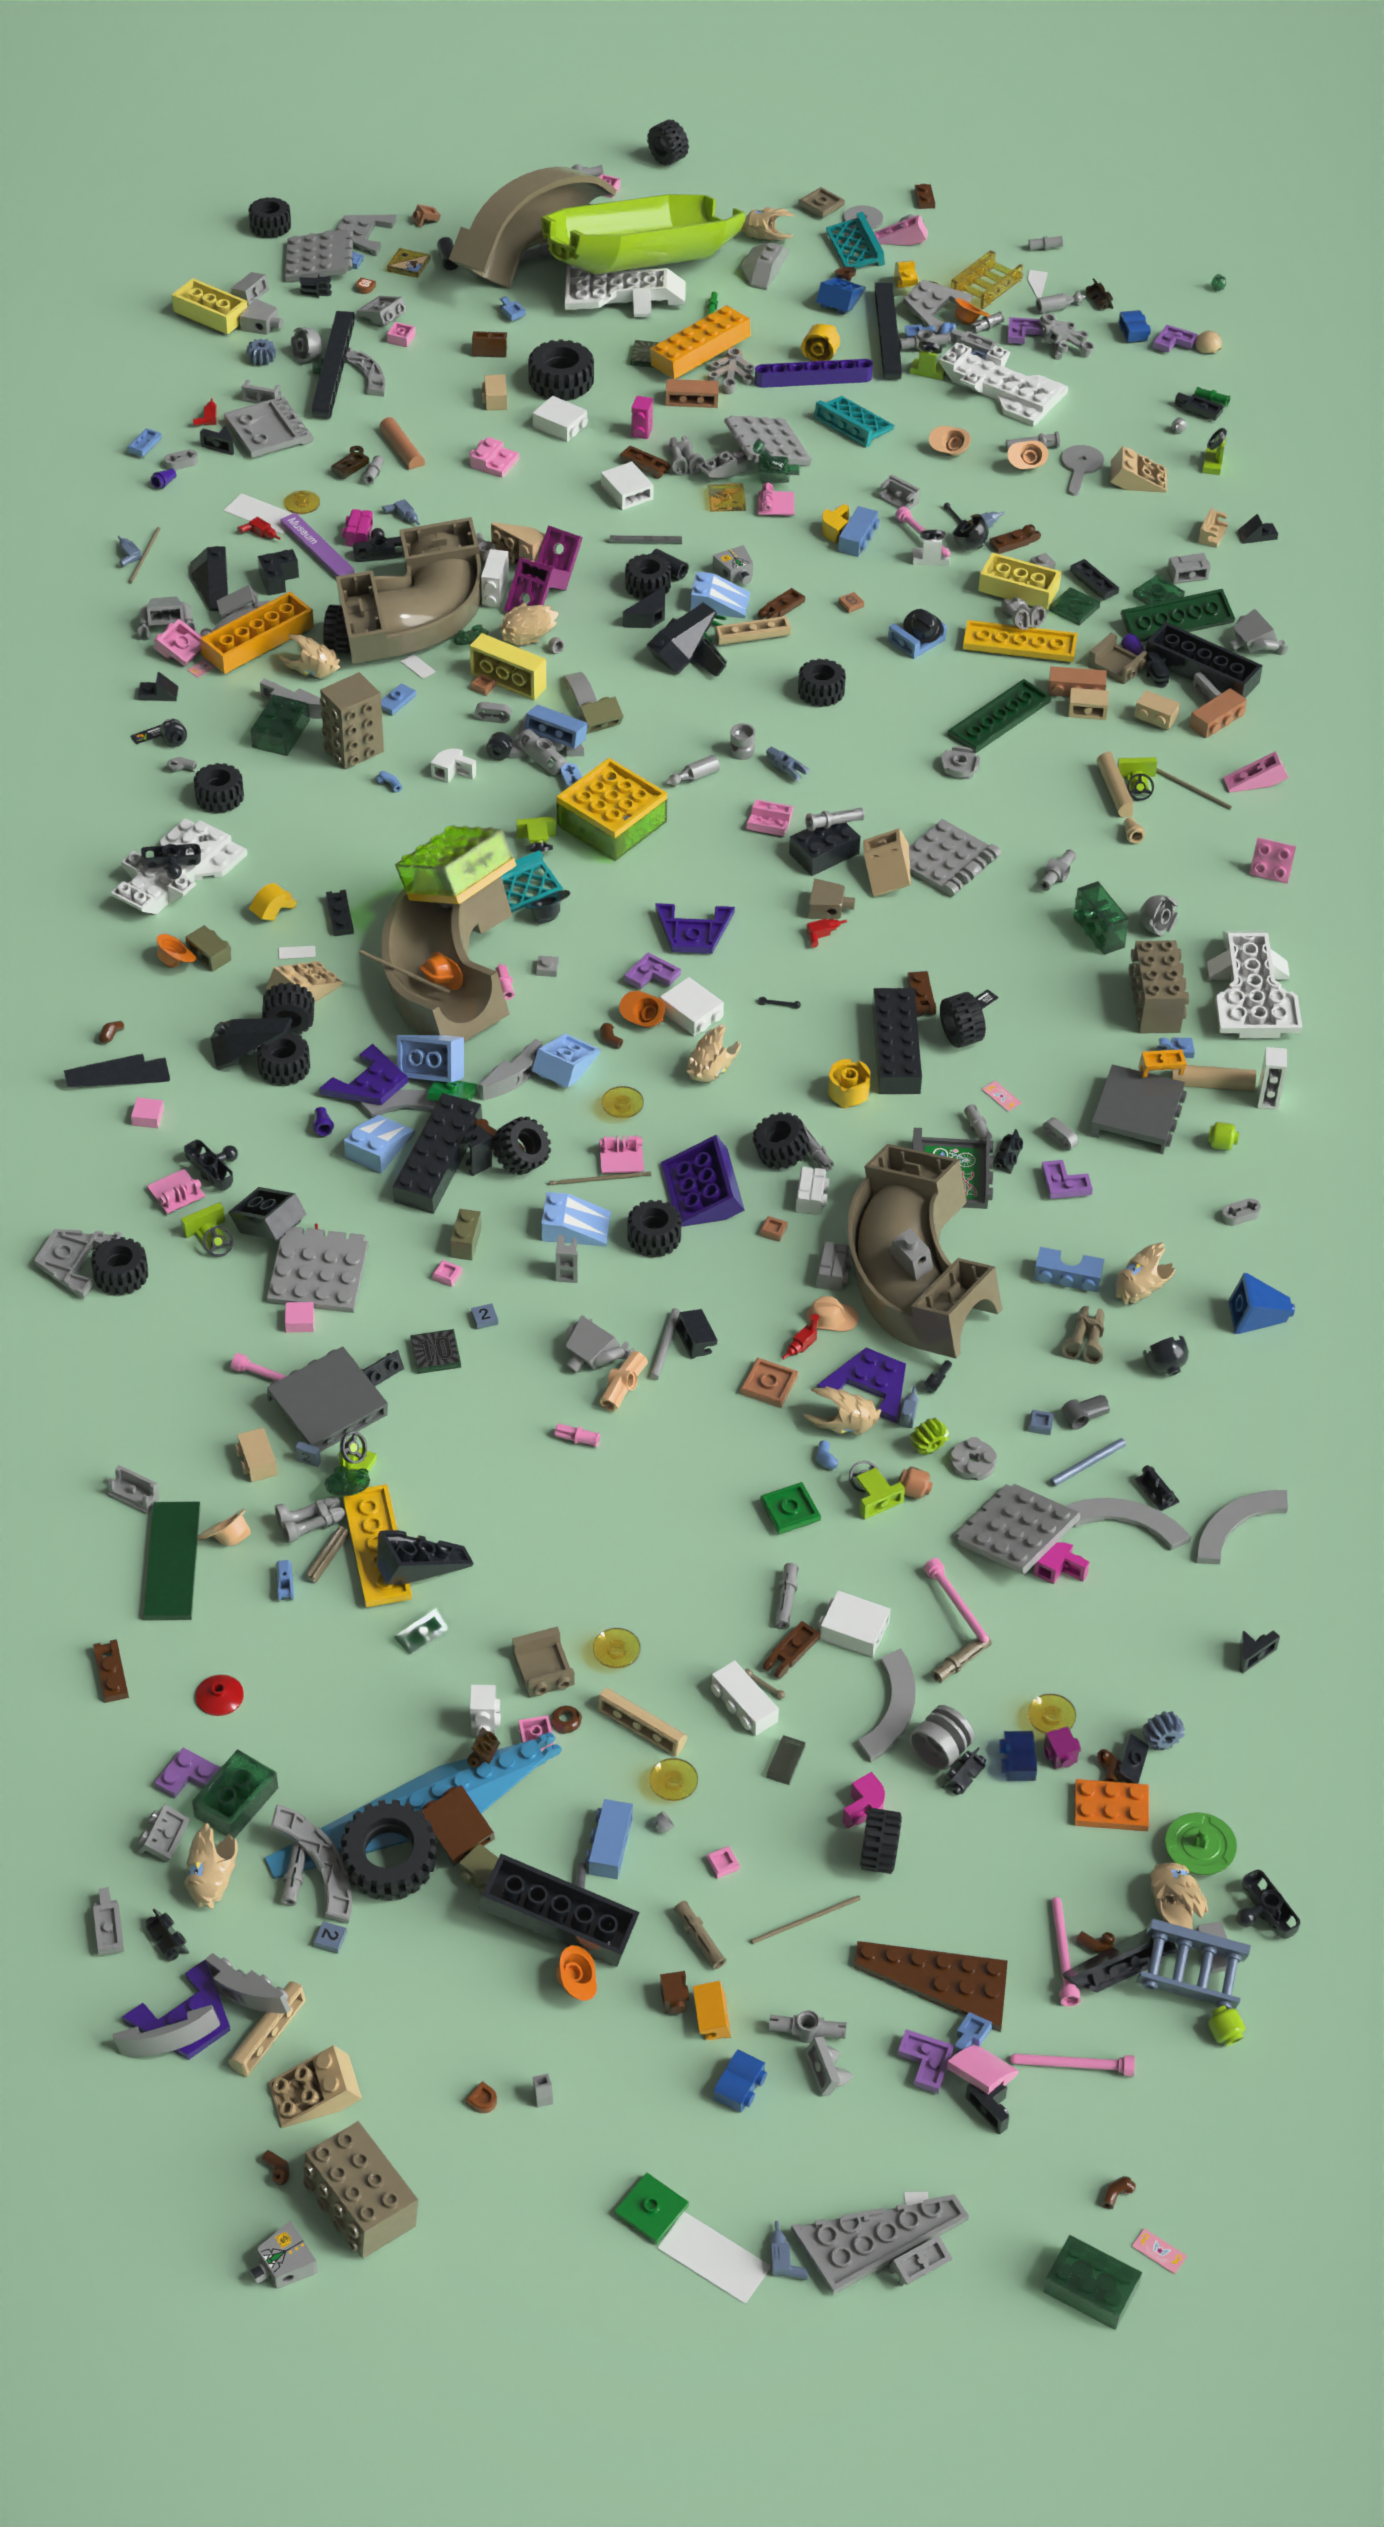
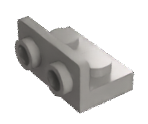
[137,1804,190,1862]

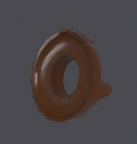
[835,267,856,282]
[550,1705,582,1734]

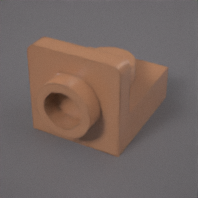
[412,204,441,227]

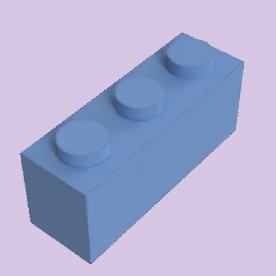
[838,506,880,557]
[525,704,588,749]
[585,1799,633,1880]

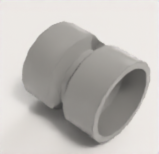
[730,723,755,760]

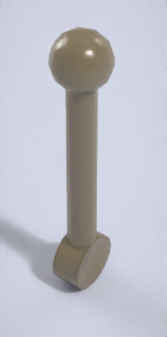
[744,1668,785,1699]

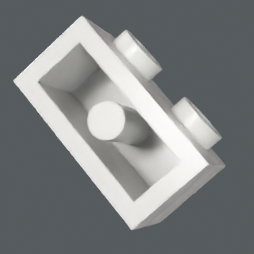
[470,1685,501,1736]

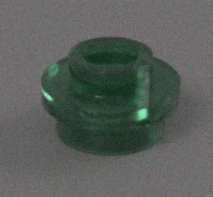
[1211,274,1226,291]

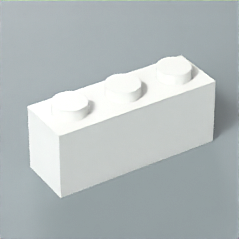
[1257,1047,1287,1110]
[711,1660,779,1736]

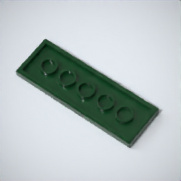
[1120,588,1235,643]
[947,679,1052,754]
[144,1501,200,1620]

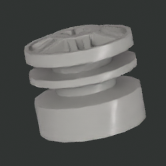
[909,1705,975,1770]

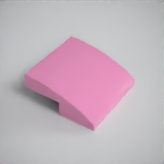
[746,799,794,836]
[947,2045,1019,2094]

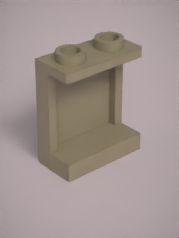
[1088,633,1148,684]
[512,1626,575,1697]

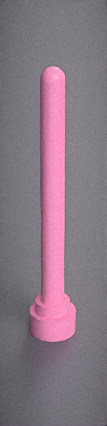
[895,506,950,558]
[231,1353,287,1381]
[924,1558,989,1643]
[1051,1897,1081,2007]
[1010,2054,1135,2077]

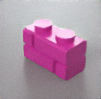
[631,396,653,439]
[342,509,373,547]

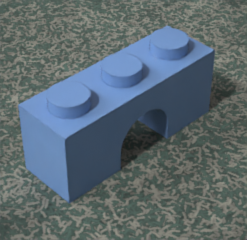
[1034,1247,1104,1292]

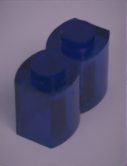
[999,1731,1037,1781]

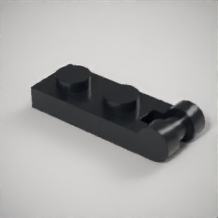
[326,889,354,936]

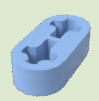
[561,763,582,789]

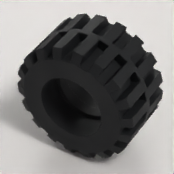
[647,119,689,166]
[248,197,291,238]
[625,554,671,600]
[323,604,350,654]
[798,658,846,707]
[193,763,244,813]
[262,982,315,1035]
[940,992,986,1048]
[257,1032,310,1086]
[752,1112,810,1169]
[492,1117,551,1175]
[627,1200,682,1257]
[91,1237,149,1296]
[860,1808,902,1874]

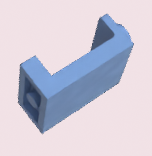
[888,608,947,659]

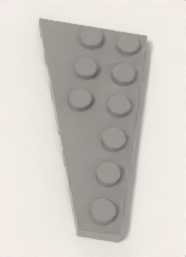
[791,2194,969,2295]

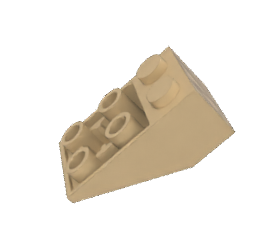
[1111,446,1167,492]
[491,522,545,566]
[863,828,911,897]
[267,961,343,1002]
[269,2045,362,2128]

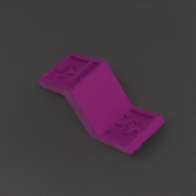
[503,525,583,612]

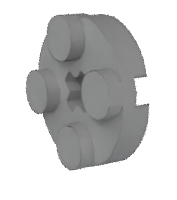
[941,746,980,779]
[951,1437,997,1481]

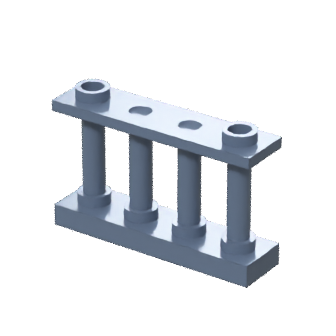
[1136,1918,1251,2009]

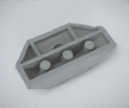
[741,243,789,290]

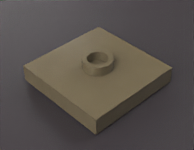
[798,187,845,218]

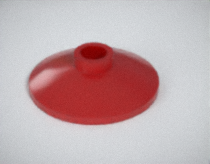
[196,1675,244,1716]

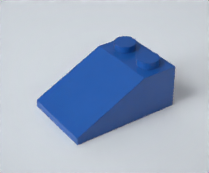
[816,277,866,313]

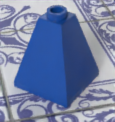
[1228,1273,1295,1334]

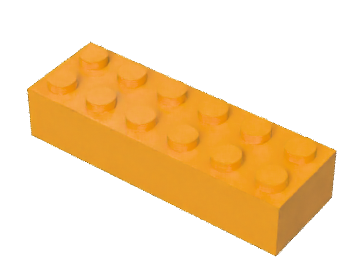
[650,305,751,379]
[200,591,314,674]

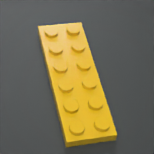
[963,620,1078,662]
[342,1484,412,1608]

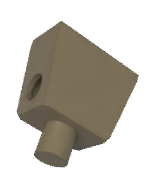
[808,878,855,919]

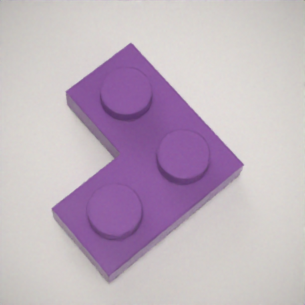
[1008,317,1043,344]
[1153,325,1198,353]
[624,952,681,989]
[1041,1160,1093,1199]
[154,1747,224,1798]
[897,2029,955,2094]

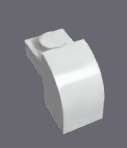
[431,749,476,783]

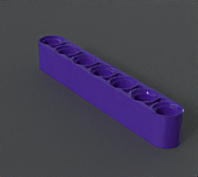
[755,359,873,388]

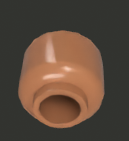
[898,1466,933,1499]

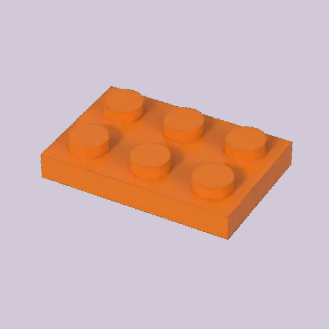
[1074,1779,1149,1831]

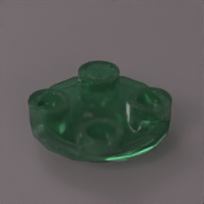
[453,625,489,645]
[324,1466,370,1496]

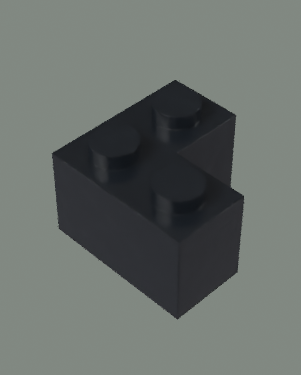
[258,549,299,596]

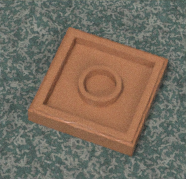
[740,1357,799,1408]

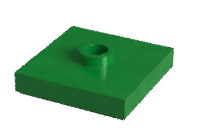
[427,1081,477,1101]
[760,1482,821,1534]
[614,2172,689,2245]

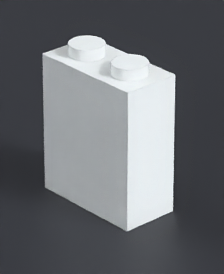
[533,396,588,442]
[601,462,653,510]
[481,549,509,608]
[660,977,724,1037]
[818,1590,891,1658]

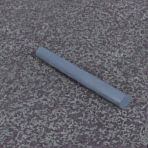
[1050,1438,1126,1487]

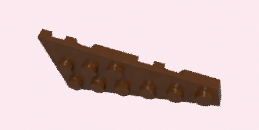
[854,1941,1008,2032]

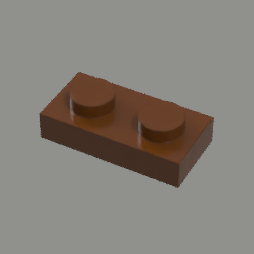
[914,184,935,209]

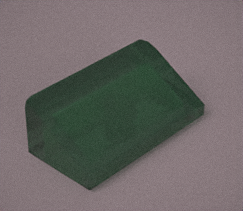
[394,1609,448,1654]

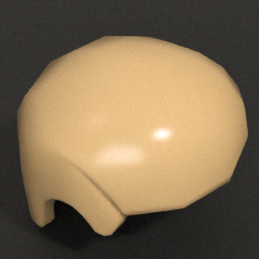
[1195,330,1222,354]

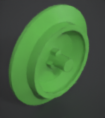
[1165,1812,1237,1875]

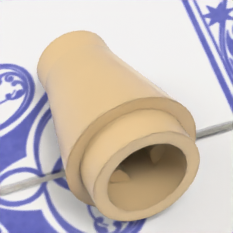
[1124,817,1145,844]

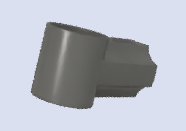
[1061,1395,1110,1429]

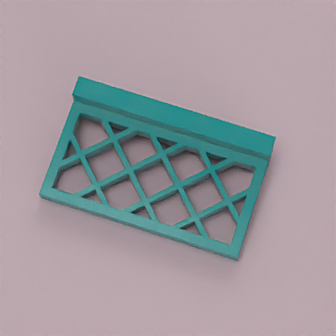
[826,211,885,269]
[813,396,894,447]
[501,850,563,913]

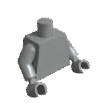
[138,597,196,639]
[1229,609,1288,655]
[566,1315,634,1373]

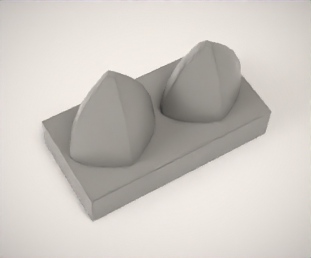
[804,2037,853,2096]

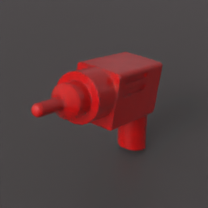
[193,398,217,426]
[237,517,281,540]
[806,918,847,948]
[782,1314,819,1360]

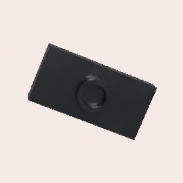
[1114,1733,1149,1784]

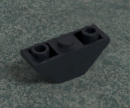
[623,587,665,628]

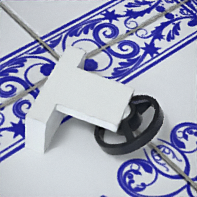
[912,530,950,566]

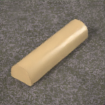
[715,616,791,645]
[1096,751,1133,818]
[1171,1065,1256,1091]
[597,1688,687,1757]
[228,1981,306,2077]

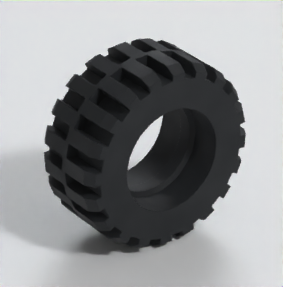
[528,339,594,401]
[341,1800,437,1901]

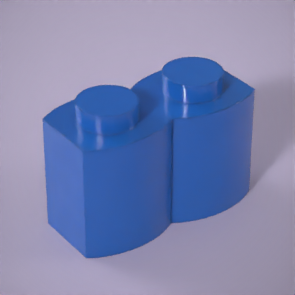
[1118,310,1151,342]
[713,2049,767,2113]

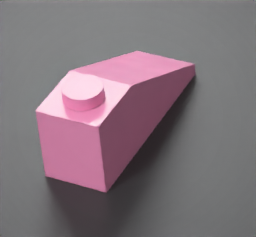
[874,215,927,245]
[1223,751,1289,792]

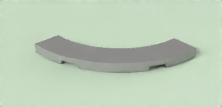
[345,347,386,397]
[360,1089,438,1118]
[1197,1490,1288,1564]
[1066,1498,1191,1550]
[858,1648,916,1762]
[270,1804,352,1924]

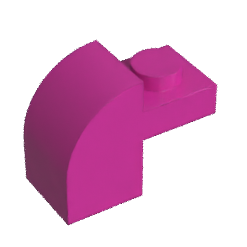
[1033,1542,1090,1584]
[842,1772,885,1829]

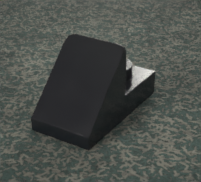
[200,426,234,455]
[1238,514,1278,544]
[138,672,179,701]
[1240,1630,1280,1673]
[965,2083,1010,2134]

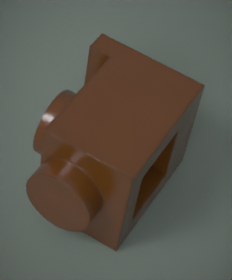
[660,1971,689,2014]

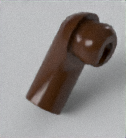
[600,1023,623,1048]
[1097,1749,1118,1782]
[1076,1931,1115,1953]
[1101,2176,1136,2209]

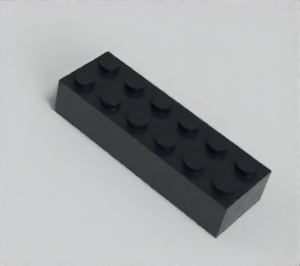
[1145,622,1263,698]
[872,988,922,1094]
[392,1093,482,1214]
[478,1854,640,1967]

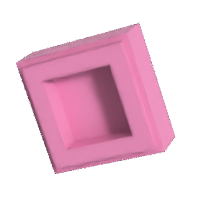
[432,1260,462,1287]
[706,1846,740,1879]

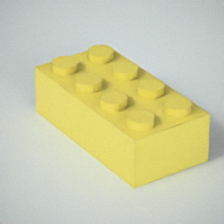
[172,278,248,335]
[978,552,1061,610]
[470,633,546,701]

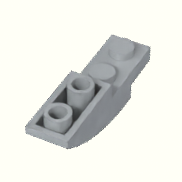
[698,449,754,478]
[260,678,322,719]
[479,1039,542,1101]
[205,1953,291,2013]

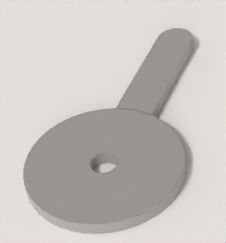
[840,205,883,246]
[1062,445,1104,496]

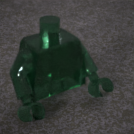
[753,440,800,484]

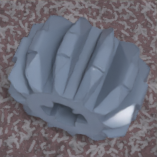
[246,338,276,366]
[1142,1711,1185,1751]

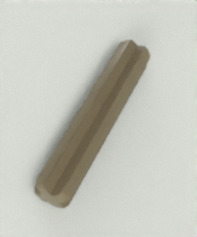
[306,1526,349,1583]

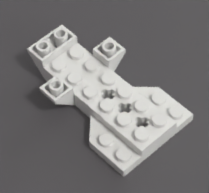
[565,264,686,318]
[939,343,1068,427]
[110,818,247,914]
[1207,930,1303,1038]

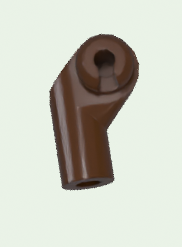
[98,1021,124,1044]
[262,2150,290,2185]

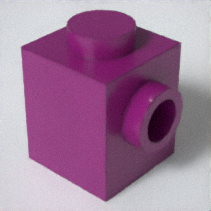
[1044,1726,1081,1769]

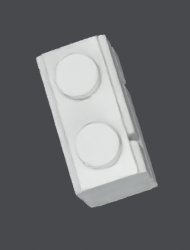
[796,1167,830,1215]

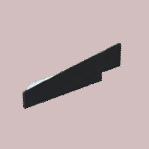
[666,618,727,676]
[1062,1929,1178,1993]

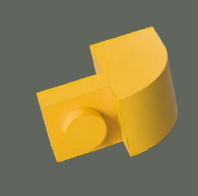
[894,261,918,288]
[822,504,849,544]
[249,883,297,921]

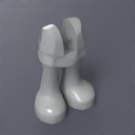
[669,436,705,476]
[1001,597,1046,630]
[275,1498,346,1543]

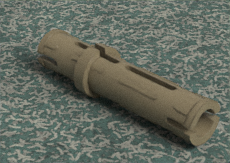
[931,1636,992,1683]
[673,1901,726,1970]

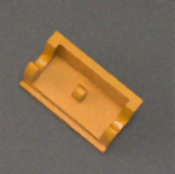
[1138,1049,1187,1078]
[693,1981,731,2040]

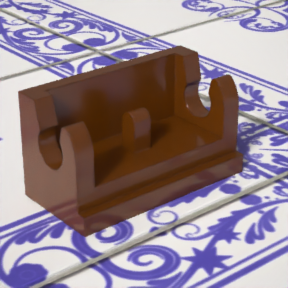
[472,331,507,357]

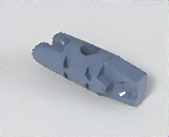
[766,746,809,782]

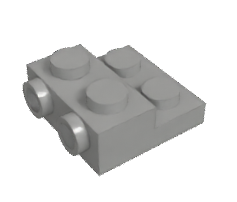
[357,296,407,326]

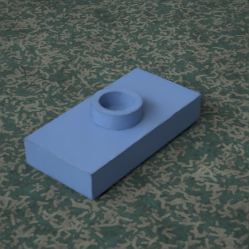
[127,428,162,457]
[381,683,416,716]

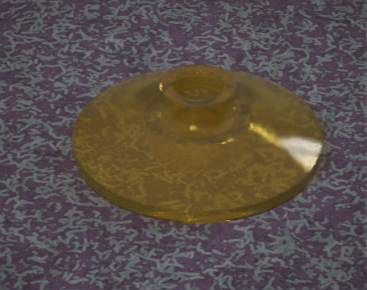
[284,490,320,514]
[602,1086,644,1118]
[593,1628,640,1669]
[1028,1694,1076,1734]
[649,1758,698,1801]

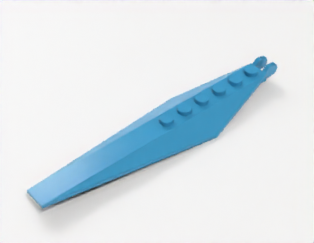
[265,1732,562,1879]

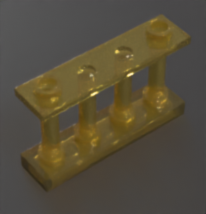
[951,250,1023,309]

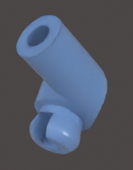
[940,322,956,334]
[376,771,402,792]
[816,1440,838,1470]

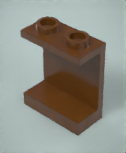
[421,1785,495,1866]

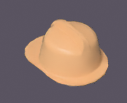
[929,426,971,456]
[1007,441,1048,469]
[806,1296,859,1331]
[198,1508,251,1546]

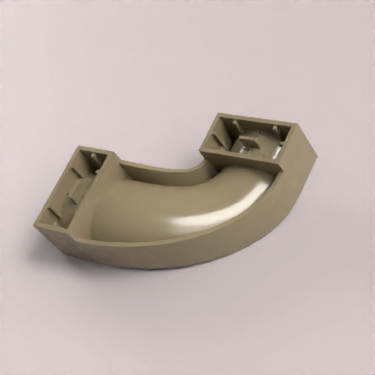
[449,167,617,288]
[336,517,482,664]
[381,876,512,1042]
[847,1144,1002,1359]

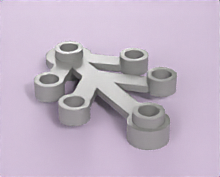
[1039,313,1094,357]
[708,348,755,394]

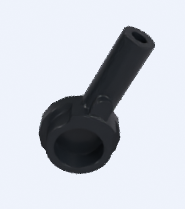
[924,1360,952,1393]

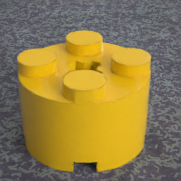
[801,324,840,362]
[828,1059,870,1109]

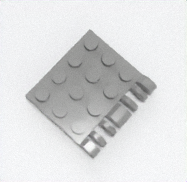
[224,397,314,457]
[909,819,1001,897]

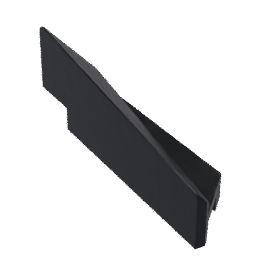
[64,1053,170,1087]

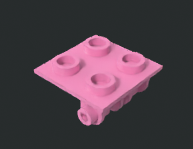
[758,482,794,516]
[1249,837,1296,883]
[599,1135,644,1173]
[147,1168,205,1214]

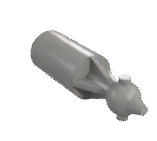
[1036,291,1086,314]
[666,755,720,787]

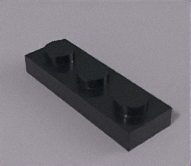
[1070,559,1119,600]

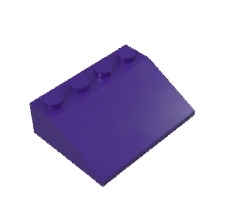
[661,1135,745,1227]

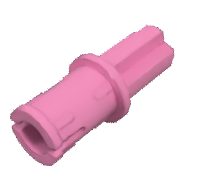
[495,964,515,1000]
[554,1424,600,1447]

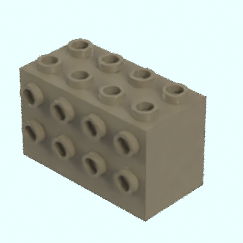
[320,672,384,769]
[1128,940,1189,1034]
[302,2121,418,2259]

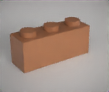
[666,379,719,408]
[1048,666,1107,697]
[1189,688,1247,738]

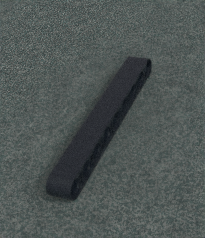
[875,282,902,379]
[312,311,355,418]

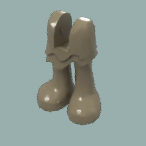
[1062,1306,1104,1364]

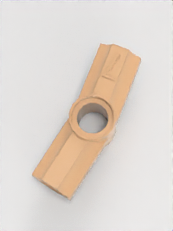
[599,1351,648,1412]

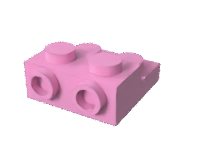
[469,437,519,478]
[154,619,202,667]

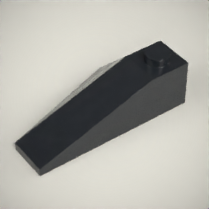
[190,546,228,611]
[647,602,717,674]
[210,1018,293,1070]
[377,1530,474,1585]

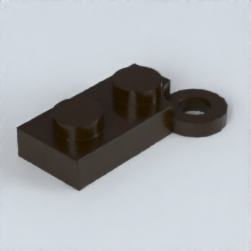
[331,446,369,479]

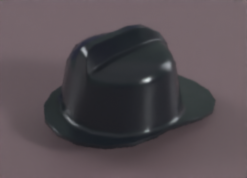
[903,609,943,643]
[525,890,570,924]

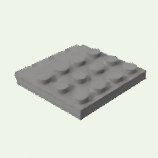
[285,229,353,282]
[724,416,812,466]
[267,1227,369,1313]
[954,1484,1080,1575]

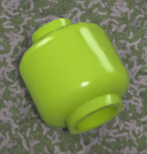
[1208,1122,1239,1151]
[1208,2006,1246,2046]

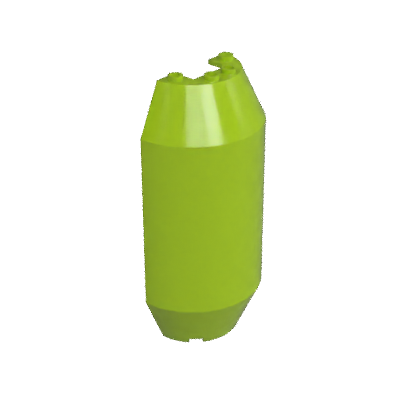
[541,194,746,274]

